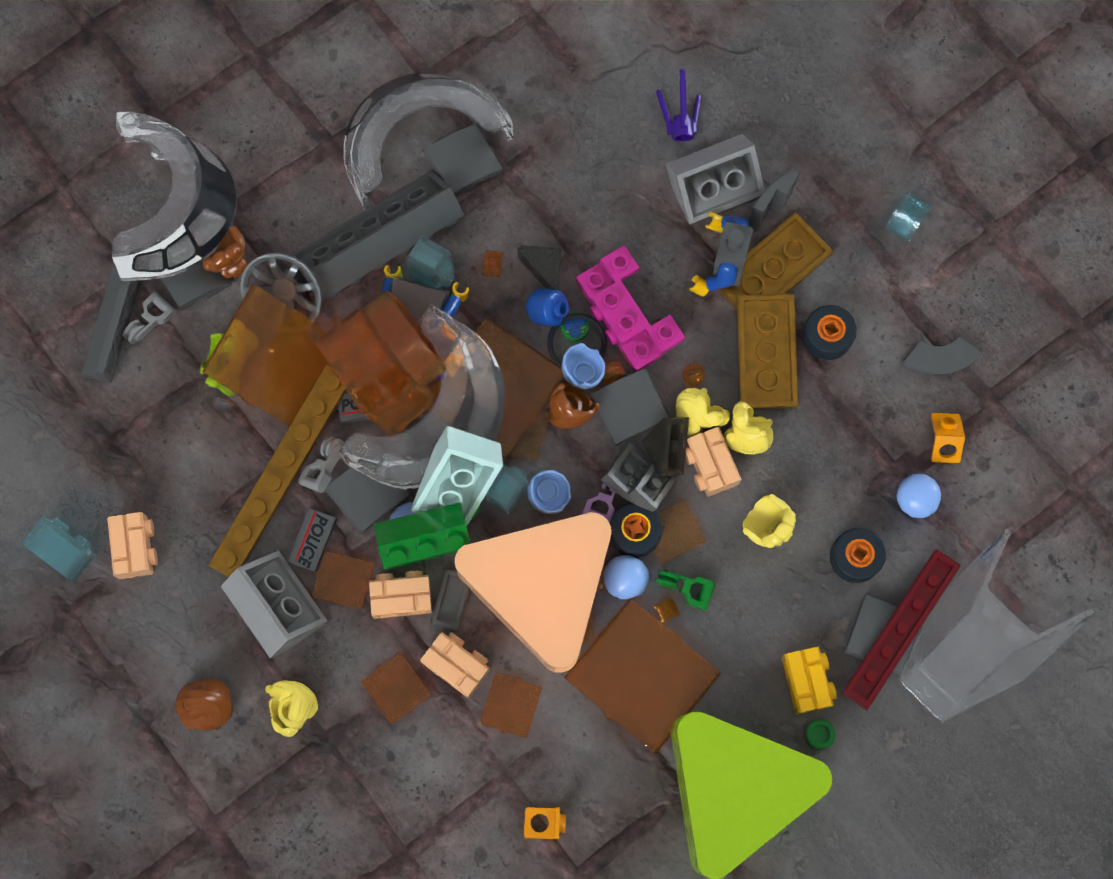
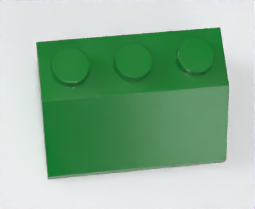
[373,502,471,571]

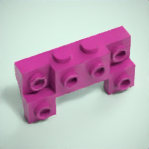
[576,245,685,373]

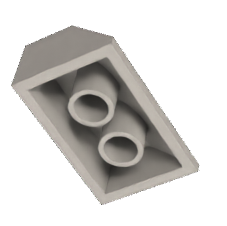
[666,134,765,224]
[221,551,328,658]

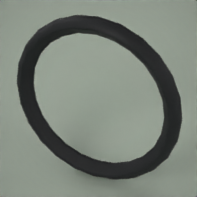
[547,313,607,368]

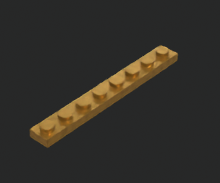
[208,365,353,577]

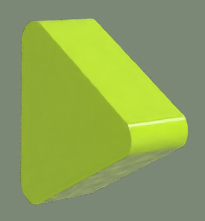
[671,712,832,879]

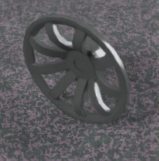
[240,252,323,333]

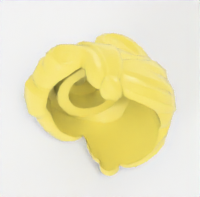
[676,388,730,437]
[724,401,773,455]
[742,494,796,548]
[265,680,318,737]

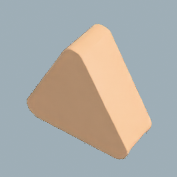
[455,512,611,673]

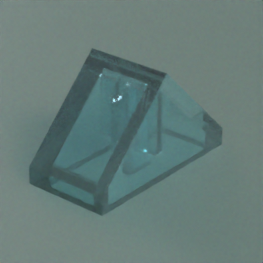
[885,193,931,242]

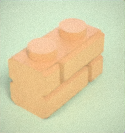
[683,427,742,497]
[107,512,158,579]
[369,571,433,619]
[420,632,490,699]

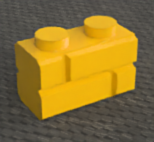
[781,647,837,715]

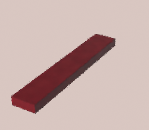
[841,549,961,711]

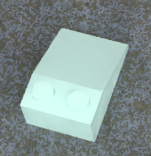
[411,426,503,527]

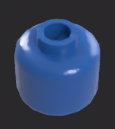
[525,288,569,327]

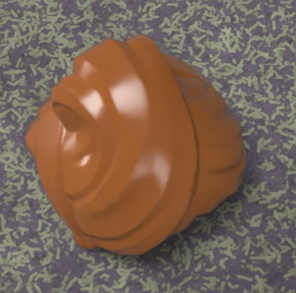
[199,226,248,279]
[548,382,600,430]
[175,679,233,731]

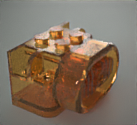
[307,291,447,436]

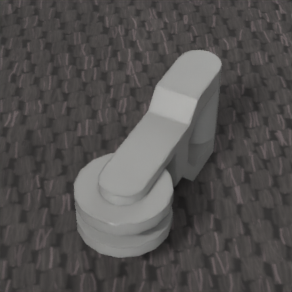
[122,292,177,344]
[298,436,346,493]

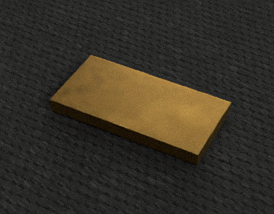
[717,212,834,311]
[736,294,798,409]

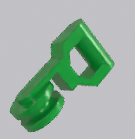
[654,570,715,611]

